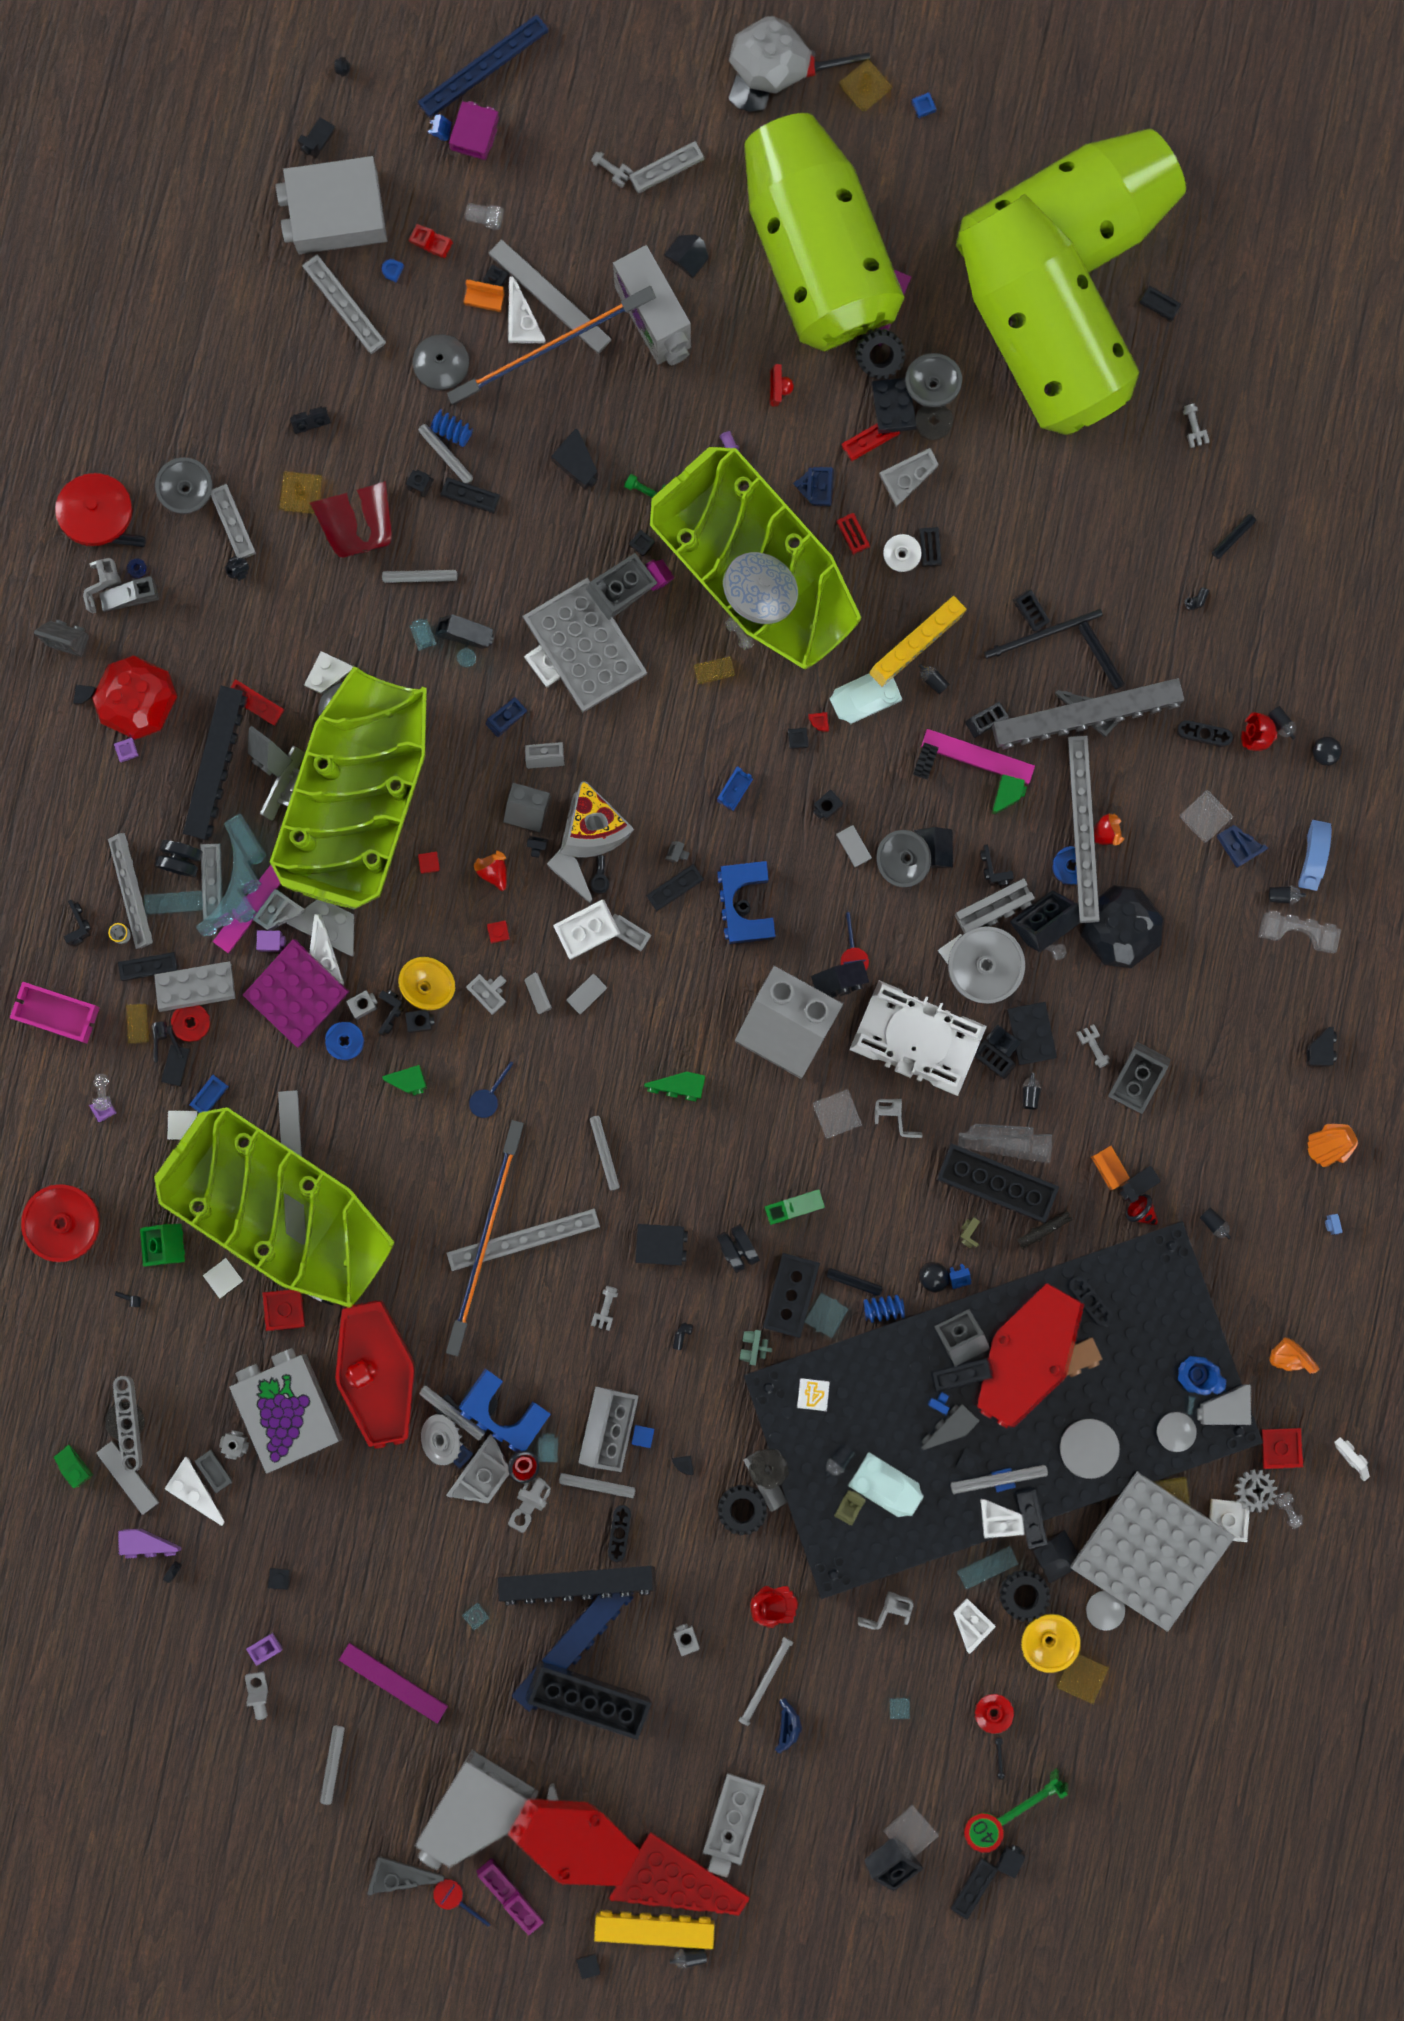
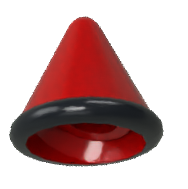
[1126,1194,1158,1225]
[508,1451,540,1483]

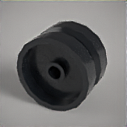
[154,840,203,878]
[716,1224,760,1273]

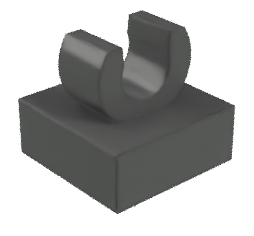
[665,841,690,862]

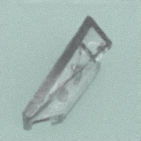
[958,1124,1052,1163]

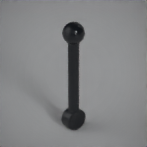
[995,1737,1005,1780]

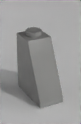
[1197,1384,1251,1425]

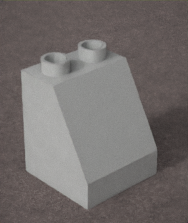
[735,966,843,1079]
[415,1750,538,1869]

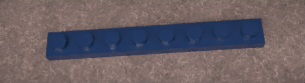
[418,14,549,118]

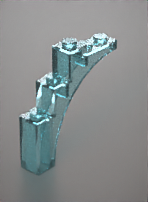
[196,813,267,937]

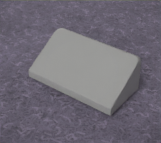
[525,742,564,769]
[525,972,552,1014]
[566,973,607,1014]

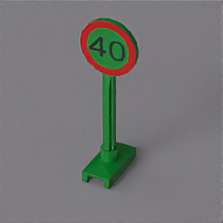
[965,1769,1068,1852]

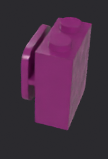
[449,101,499,160]

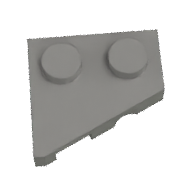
[253,889,306,931]

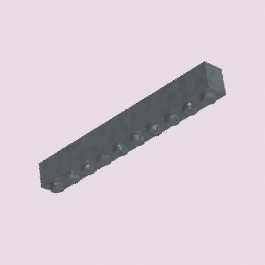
[992,678,1184,749]

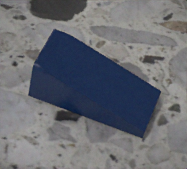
[486,697,528,737]

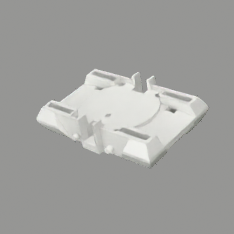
[849,980,987,1096]

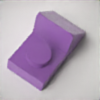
[246,1632,283,1666]

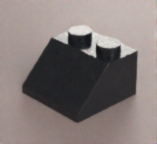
[864,1838,924,1891]

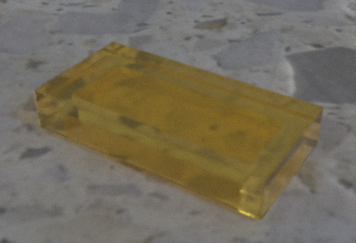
[694,656,735,684]
[126,1004,149,1044]

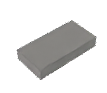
[836,825,872,868]

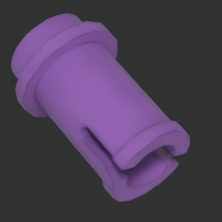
[720,431,740,452]

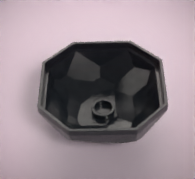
[1080,885,1164,969]

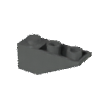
[99,576,159,612]
[921,1404,979,1450]

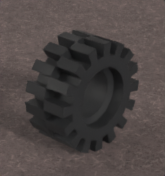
[913,742,939,780]

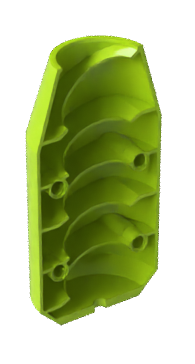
[745,113,905,351]
[956,129,1186,273]
[959,194,1140,435]
[650,447,861,669]
[270,667,427,909]
[154,1107,394,1308]

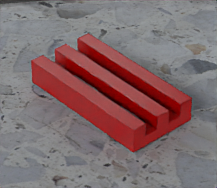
[836,513,870,555]

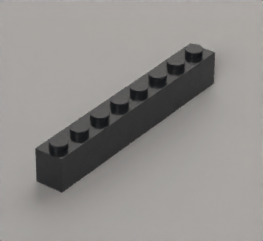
[182,685,248,840]
[498,1566,656,1606]

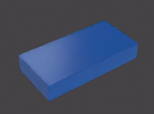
[189,1075,229,1113]

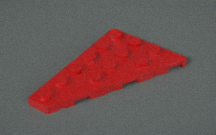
[609,1832,750,1915]

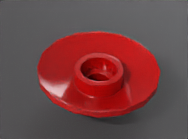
[975,1694,1014,1734]

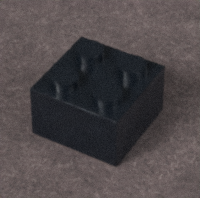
[811,960,869,998]

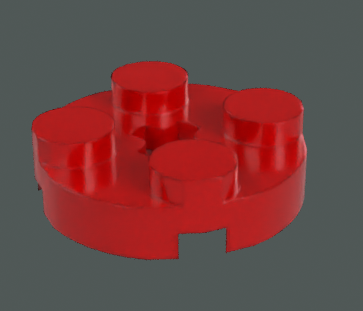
[171,1005,210,1042]

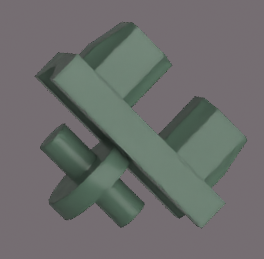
[740,1330,773,1366]

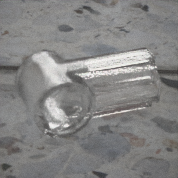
[465,203,504,230]

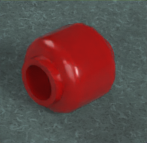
[345,1360,376,1389]

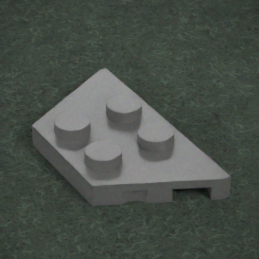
[287,900,355,957]
[446,1434,509,1503]

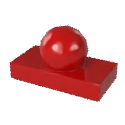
[770,364,794,407]

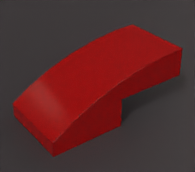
[409,224,453,258]

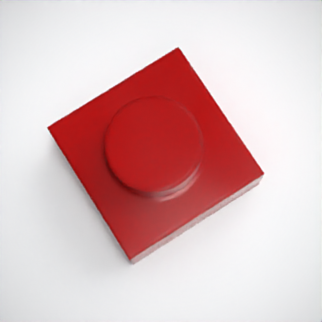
[487,920,510,944]

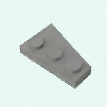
[879,448,939,507]

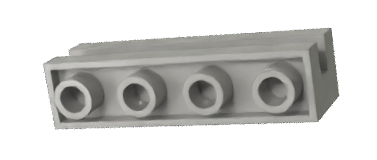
[955,879,1035,933]

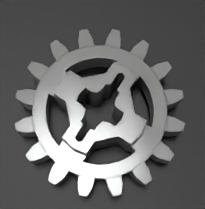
[1234,1470,1277,1513]

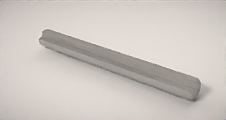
[951,1465,1048,1494]

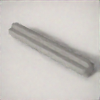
[418,424,473,484]
[382,570,457,583]
[590,1116,620,1190]
[419,1386,485,1440]
[559,1473,636,1498]
[320,1725,344,1805]

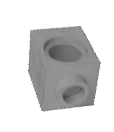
[346,990,378,1020]
[674,1623,700,1656]

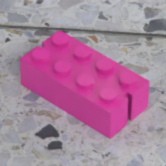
[10,982,100,1044]

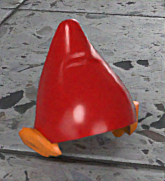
[1093,814,1124,845]
[474,850,507,891]

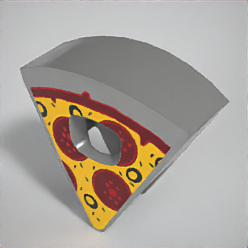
[560,782,634,857]

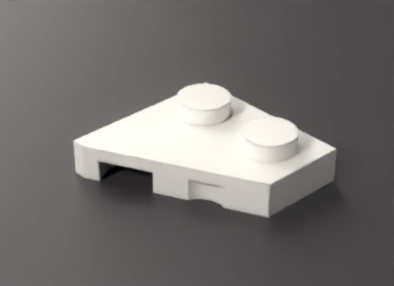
[1335,1437,1370,1481]
[981,1500,1025,1538]
[953,1598,996,1654]

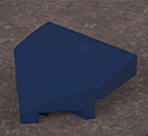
[793,467,834,506]

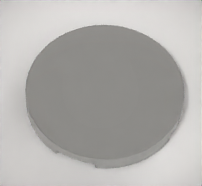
[1060,1419,1119,1478]

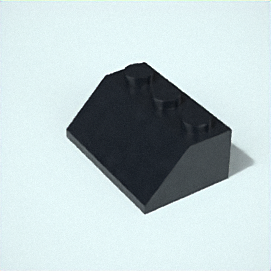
[1010,890,1080,952]

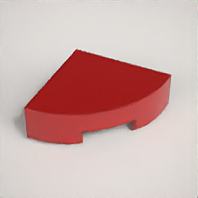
[808,712,829,732]

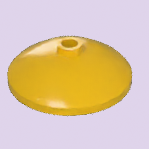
[398,957,455,1010]
[1021,1614,1080,1673]

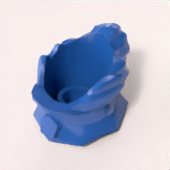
[1178,1356,1226,1395]

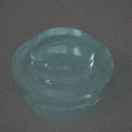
[457,648,476,667]

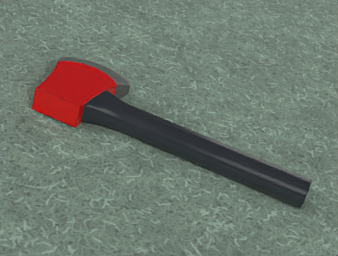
[805,50,870,78]

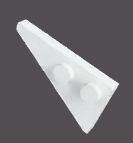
[508,277,545,343]
[310,914,344,985]
[165,1457,225,1526]

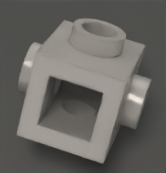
[219,1430,249,1460]

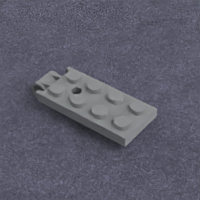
[703,1773,765,1877]

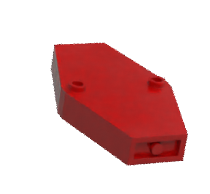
[977,1284,1084,1428]
[335,1299,415,1449]
[508,1799,640,1886]

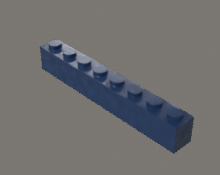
[512,1593,634,1711]

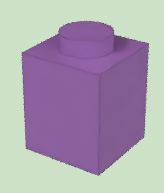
[256,930,286,952]

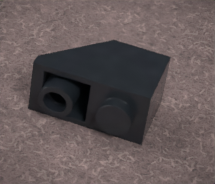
[1307,1027,1337,1067]

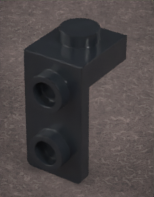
[297,118,335,158]
[980,844,1014,886]
[63,899,91,946]
[378,990,404,1036]
[1119,1166,1161,1203]

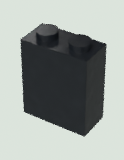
[635,1224,688,1266]

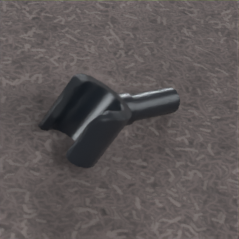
[115,1291,141,1307]

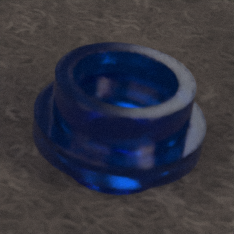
[127,559,147,578]

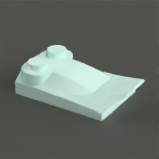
[830,674,902,724]
[848,1452,924,1517]

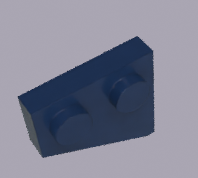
[1216,825,1268,868]

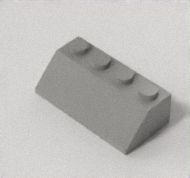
[578,1387,639,1472]

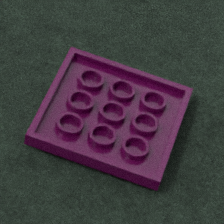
[243,939,350,1048]

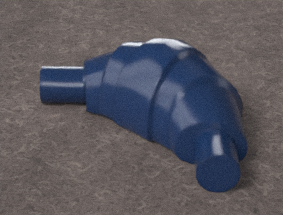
[775,1698,802,1754]

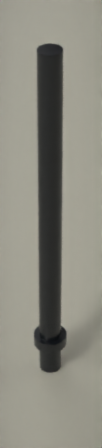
[984,609,1103,659]

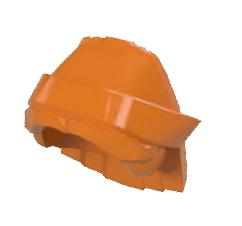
[1308,1124,1358,1167]
[1270,1337,1320,1374]

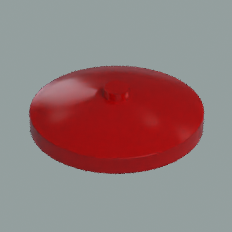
[55,473,132,546]
[21,1184,100,1262]

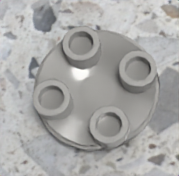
[1156,1412,1196,1452]
[1086,1591,1125,1630]

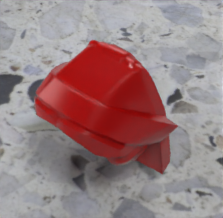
[750,1586,798,1628]

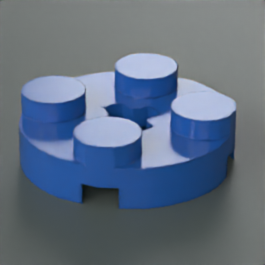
[1052,846,1077,885]
[325,1022,364,1061]

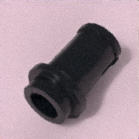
[735,900,751,916]

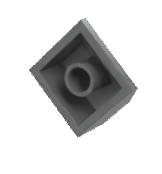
[248,726,293,778]
[503,783,551,833]
[935,1309,990,1367]

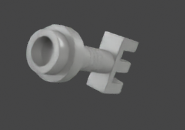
[591,152,633,188]
[1183,403,1209,448]
[1076,1024,1110,1068]
[591,1286,618,1331]

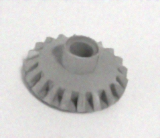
[421,1414,462,1465]

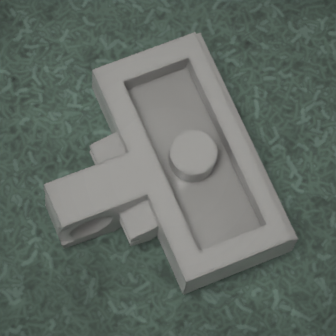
[466,974,507,1015]

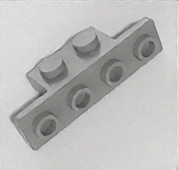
[260,746,305,821]

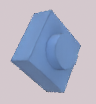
[1325,1214,1343,1235]

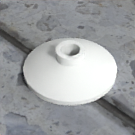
[883,534,921,572]

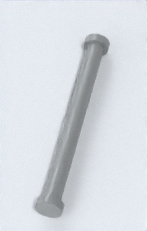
[738,1637,794,1726]

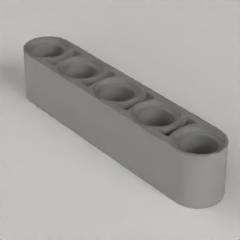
[113,1376,143,1472]

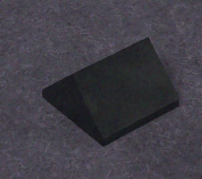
[914,827,953,868]

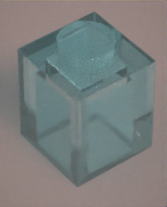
[409,619,436,651]
[538,1434,559,1462]

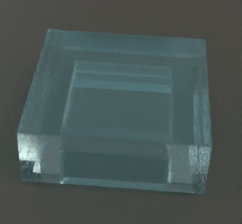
[889,1698,910,1719]

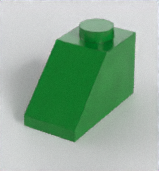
[992,774,1027,815]
[382,1065,427,1096]
[54,1445,93,1489]

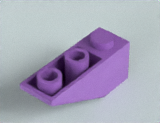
[118,1529,181,1558]

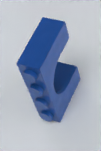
[717,861,775,944]
[458,1369,550,1453]

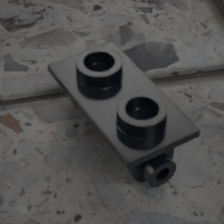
[290,406,331,434]

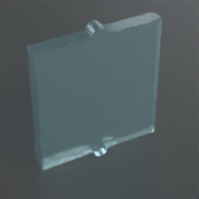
[805,1293,849,1338]

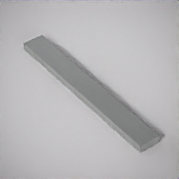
[489,239,611,354]
[278,1090,306,1245]
[447,1209,600,1271]

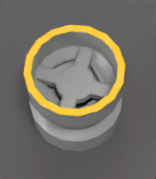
[108,923,131,944]

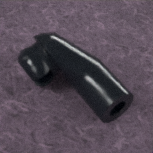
[1184,587,1209,610]
[673,1322,693,1350]

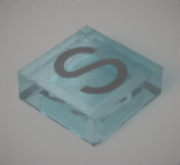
[462,1602,490,1630]

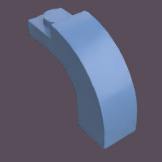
[1298,820,1331,891]

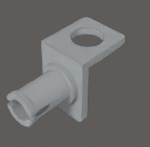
[245,1672,268,1720]

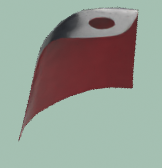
[309,481,392,558]

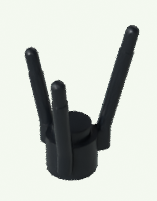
[151,1021,183,1063]

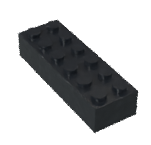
[936,1143,1059,1223]
[525,1660,652,1740]

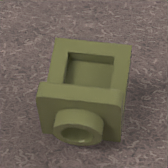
[960,1217,980,1249]
[834,1491,866,1526]

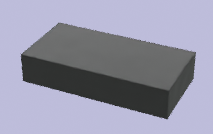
[195,1450,233,1493]

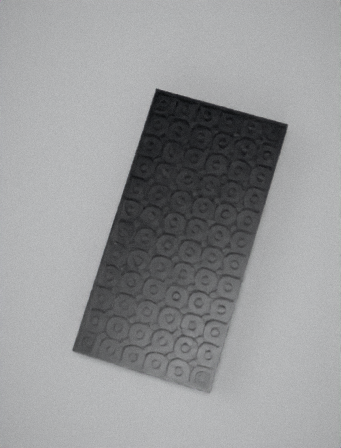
[743,1221,1263,1599]

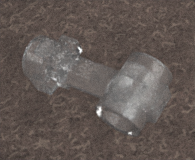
[725,617,754,650]
[1046,944,1067,960]
[93,1074,111,1111]
[1274,1491,1304,1529]

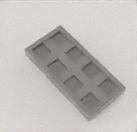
[155,961,236,1012]

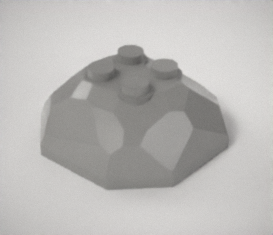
[729,16,812,93]

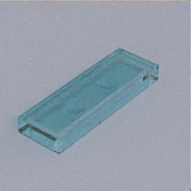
[144,891,203,915]
[957,1546,1018,1589]

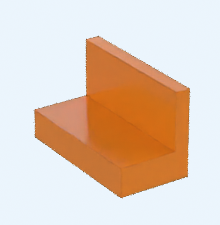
[464,279,505,312]
[1091,1146,1130,1190]

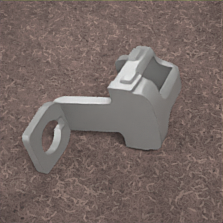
[83,558,121,613]
[875,1099,923,1138]
[508,1478,551,1533]
[857,1591,913,1630]

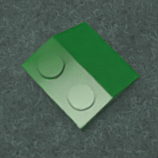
[140,1223,185,1267]

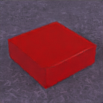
[418,852,440,874]

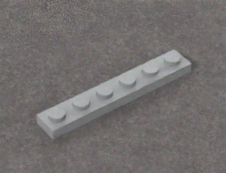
[302,255,386,354]
[108,833,153,949]

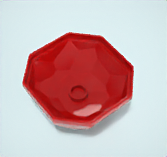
[92,655,177,740]

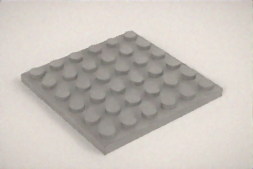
[1070,1472,1235,1632]

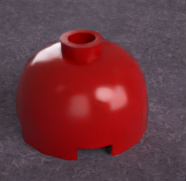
[1241,712,1277,751]

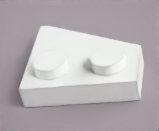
[304,651,353,694]

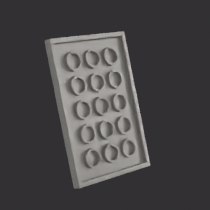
[523,578,647,713]

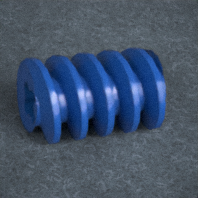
[431,409,473,447]
[863,1295,905,1323]

